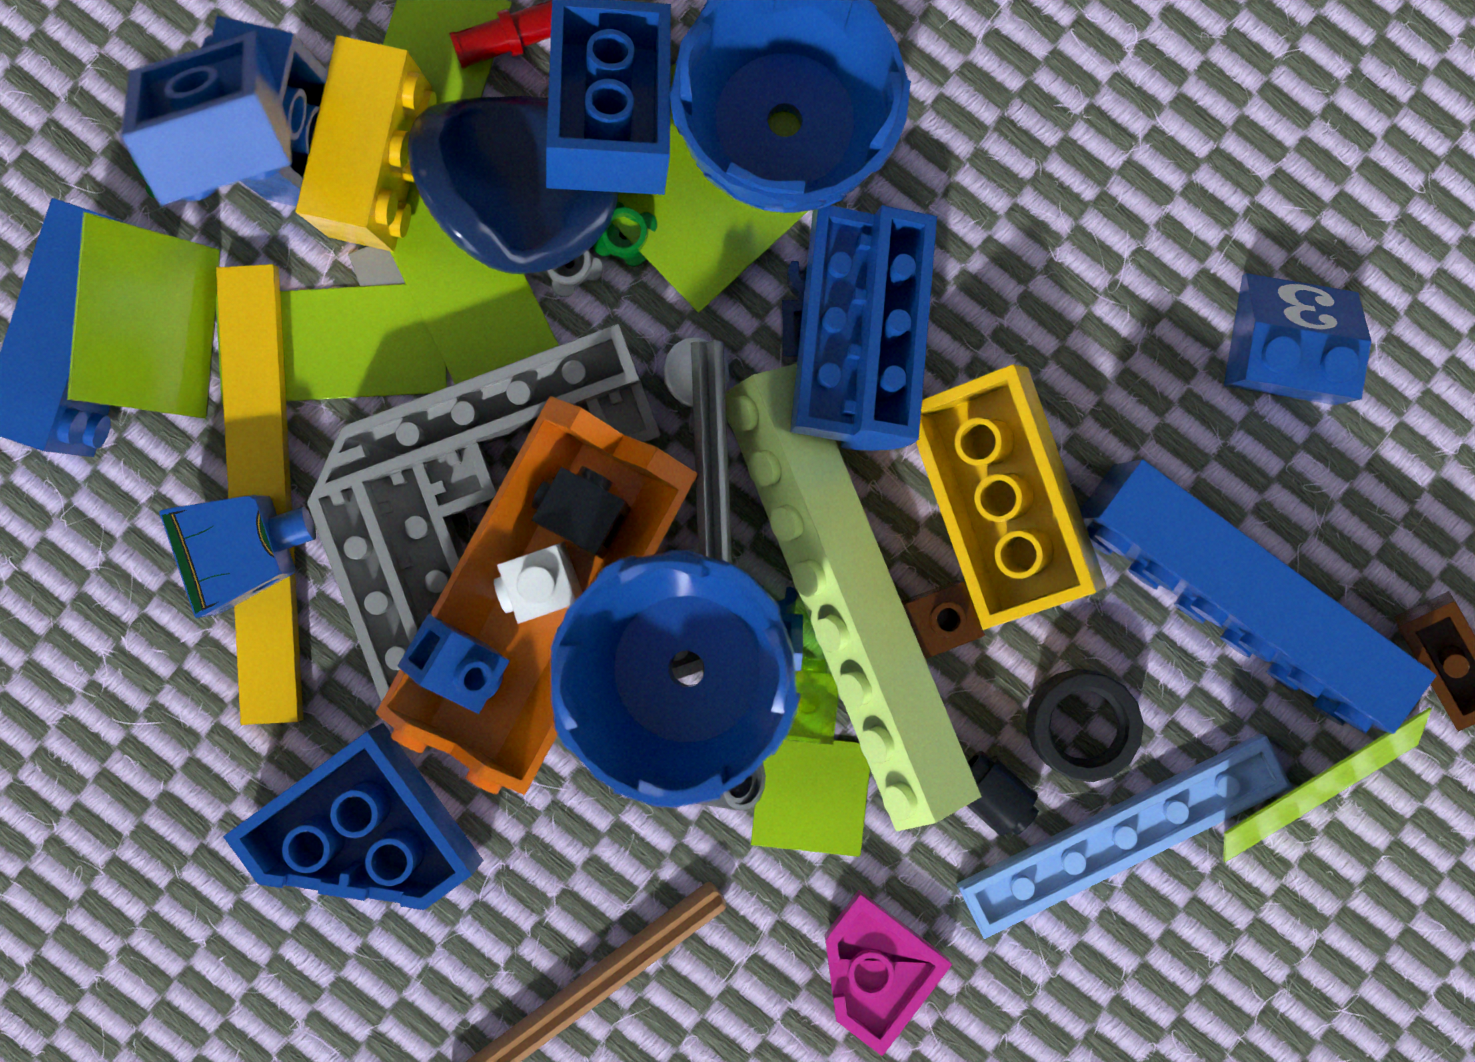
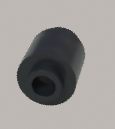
[967,751,1039,836]

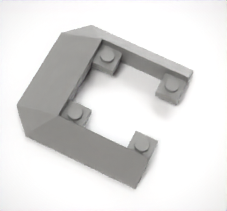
[307,324,703,702]

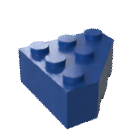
[223,723,484,910]

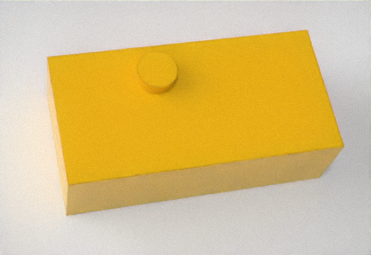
[916,364,1107,630]

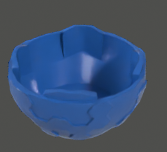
[669,0,911,213]
[551,550,801,808]

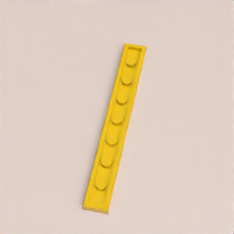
[216,264,303,725]

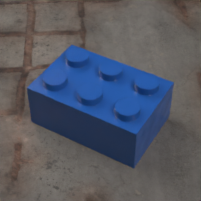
[546,0,671,195]

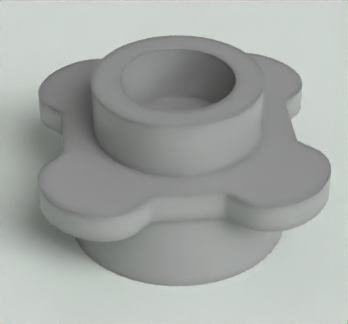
[547,250,603,297]

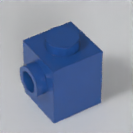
[397,613,510,714]

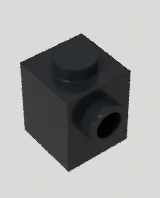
[532,466,631,560]

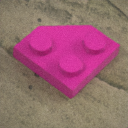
[824,890,952,1056]

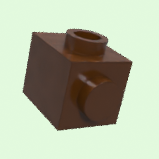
[901,580,985,659]

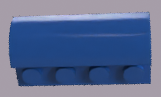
[790,205,937,451]

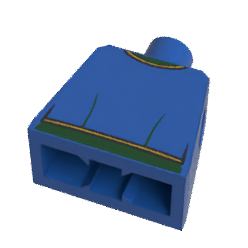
[159,495,316,618]

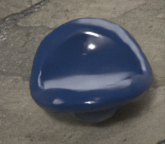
[408,96,619,274]

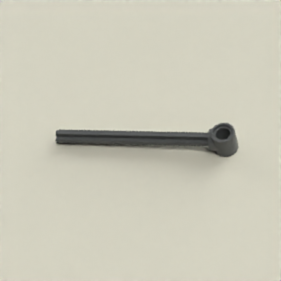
[691,341,766,811]

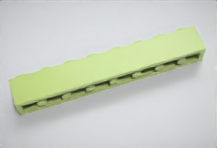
[725,364,982,832]

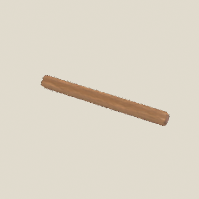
[466,882,726,1062]

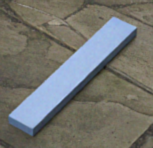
[956,734,1292,939]

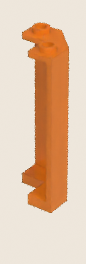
[375,396,698,795]

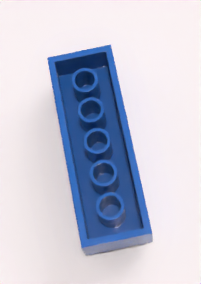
[1080,459,1437,734]

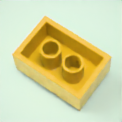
[296,35,437,252]

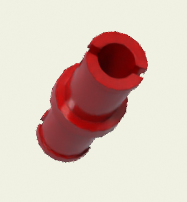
[449,0,552,70]

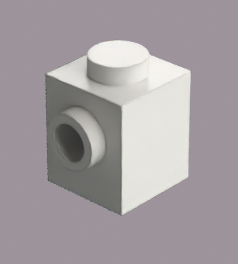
[494,541,582,624]

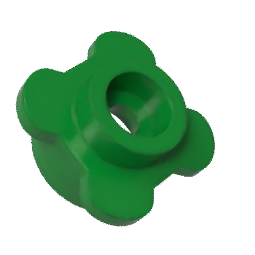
[593,201,657,267]

